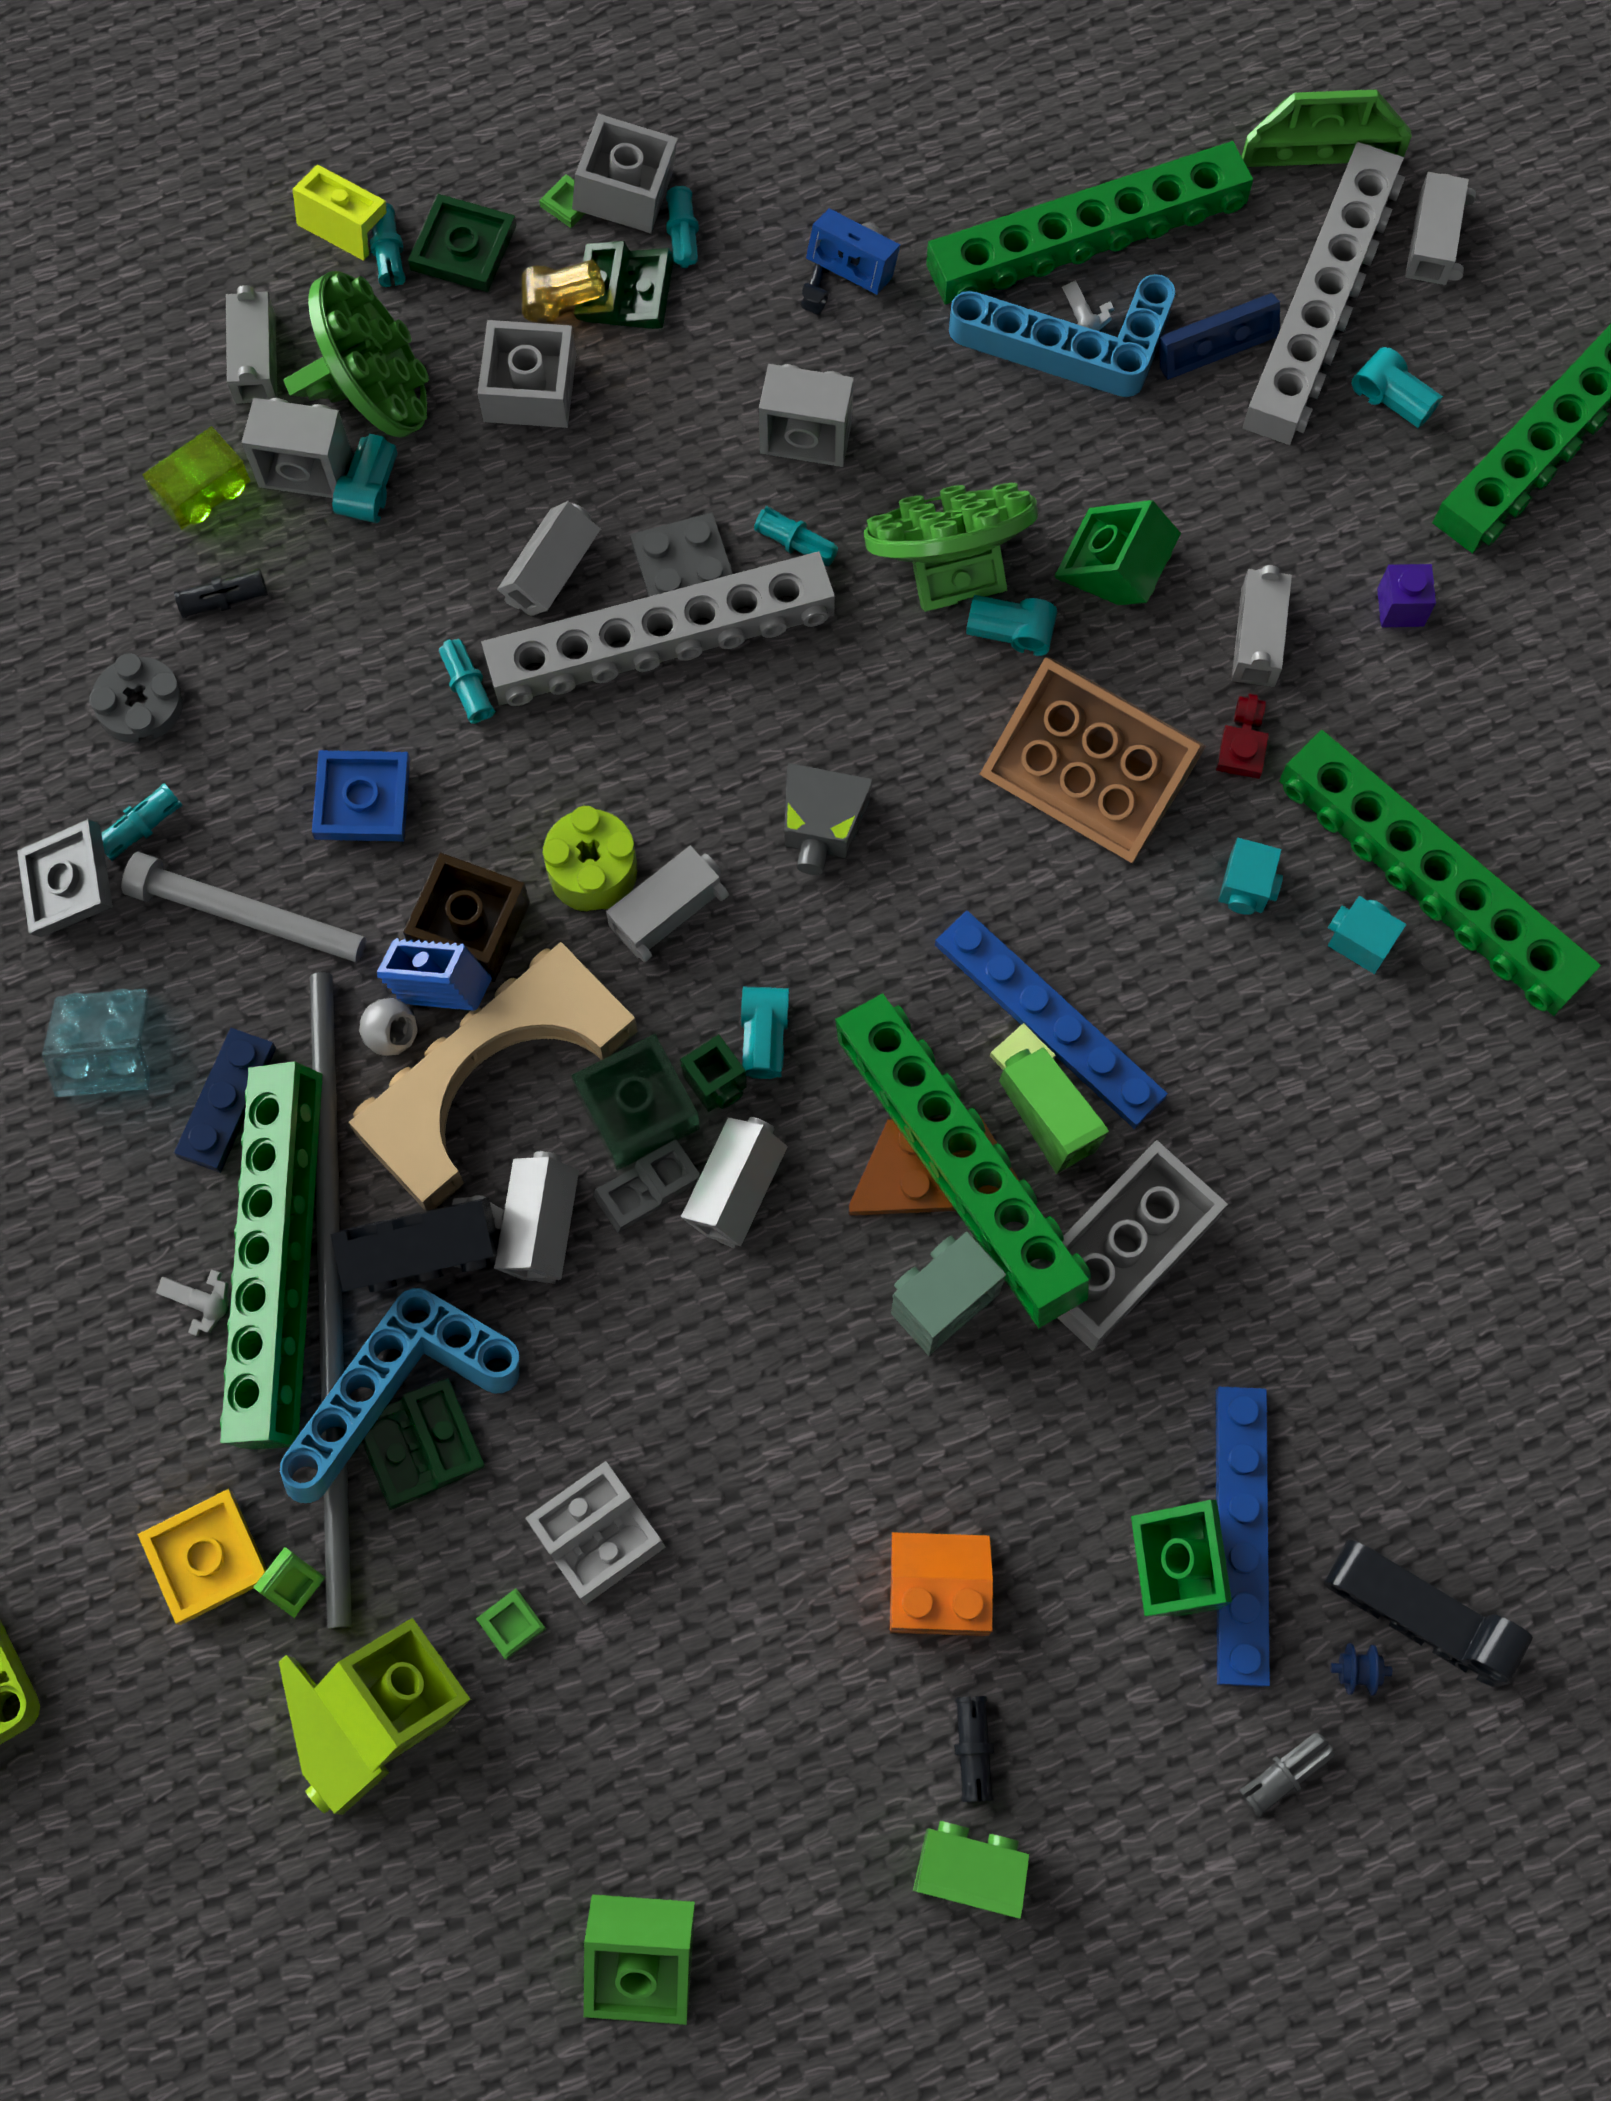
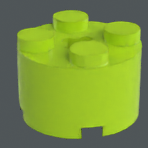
[542,806,637,911]

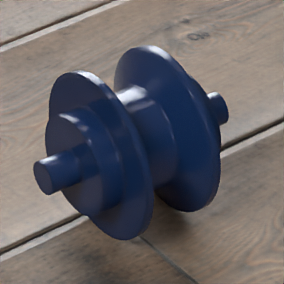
[1330,1643,1393,1696]

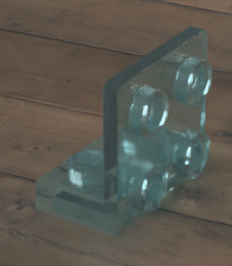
[42,989,151,1097]

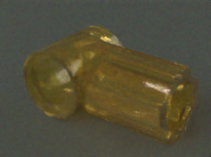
[522,259,605,322]

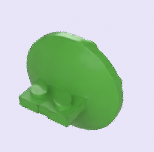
[283,271,429,438]
[864,483,1039,612]

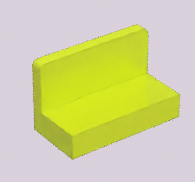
[293,164,387,261]

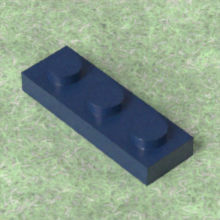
[1159,293,1280,380]
[174,1027,276,1173]

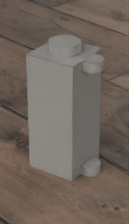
[1405,172,1476,285]
[226,285,277,404]
[497,501,601,616]
[1231,565,1292,687]
[606,845,729,962]
[681,1117,788,1248]
[494,1151,579,1284]

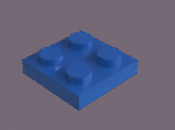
[312,750,410,841]

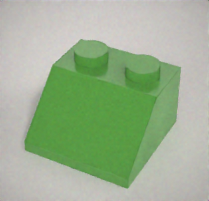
[913,1821,1029,1919]
[583,1895,695,2025]

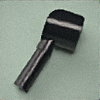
[801,263,829,315]

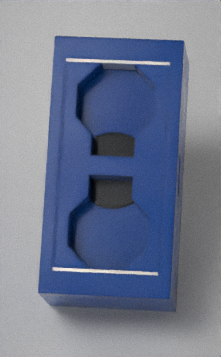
[806,208,900,295]

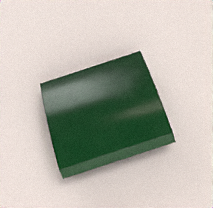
[574,241,674,329]
[362,1378,485,1511]

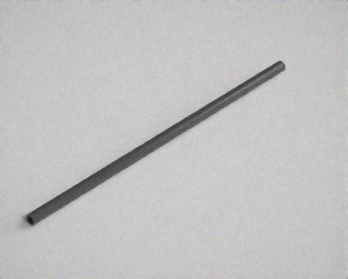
[310,972,352,1630]

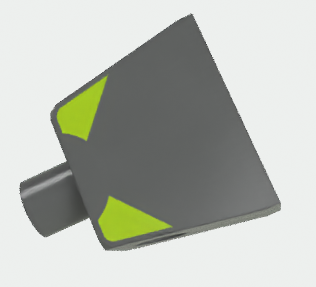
[784,763,872,875]

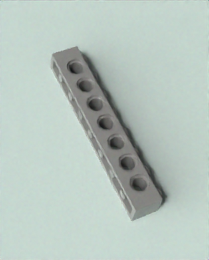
[1242,142,1405,445]
[481,551,835,706]

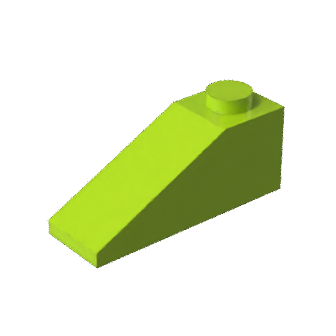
[279,1655,390,1815]

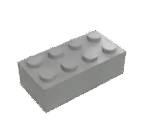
[1034,1140,1228,1351]

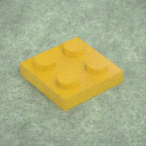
[137,1489,267,1625]

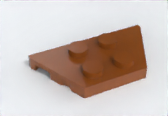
[849,1116,1020,1215]

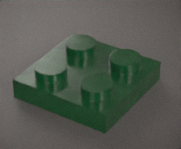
[408,194,517,292]

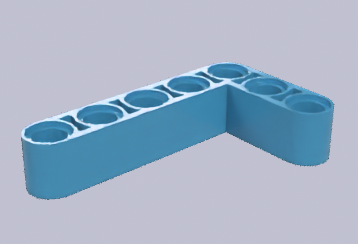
[949,274,1175,397]
[280,1288,519,1503]

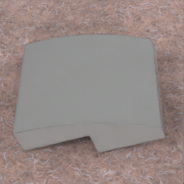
[525,1461,666,1605]

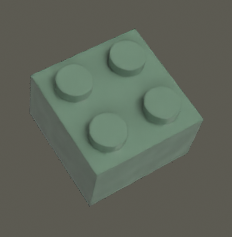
[891,1232,1006,1356]

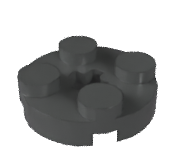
[89,653,183,743]

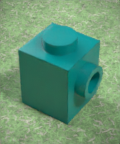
[1218,837,1283,915]
[1328,896,1406,974]

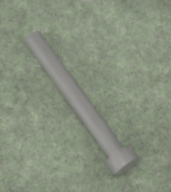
[121,852,366,963]

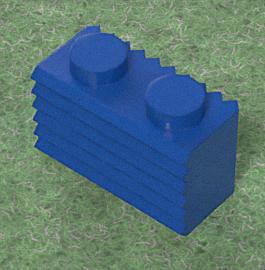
[377,938,492,1011]

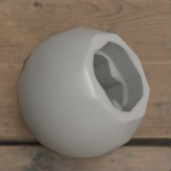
[359,998,418,1056]

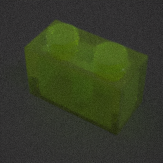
[142,426,251,530]

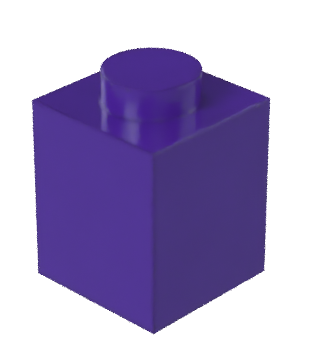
[1377,564,1436,627]

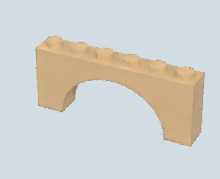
[349,942,637,1211]

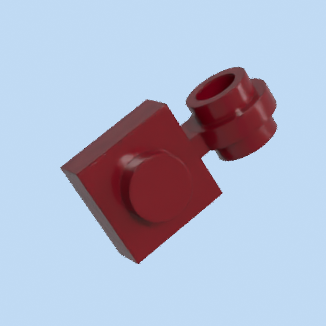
[1216,693,1269,779]

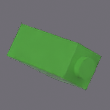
[999,1047,1109,1174]

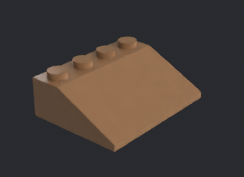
[979,657,1206,863]

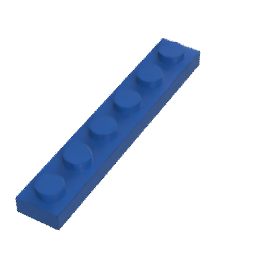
[935,910,1168,1129]
[1216,1387,1270,1687]

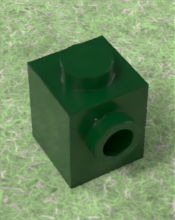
[680,1034,747,1112]

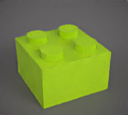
[314,1618,471,1773]

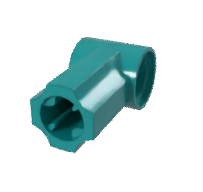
[1351,347,1443,428]
[332,434,398,523]
[966,595,1058,656]
[741,986,789,1079]

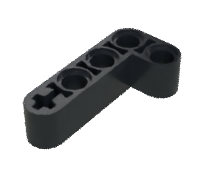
[1324,1540,1533,1687]

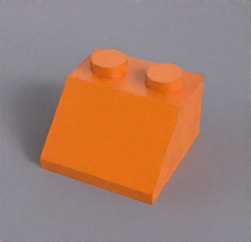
[890,1532,993,1636]

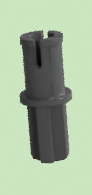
[1239,1733,1335,1817]

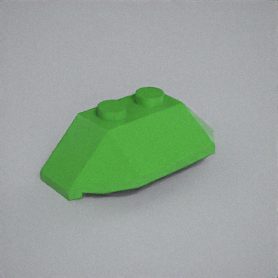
[1242,90,1412,167]

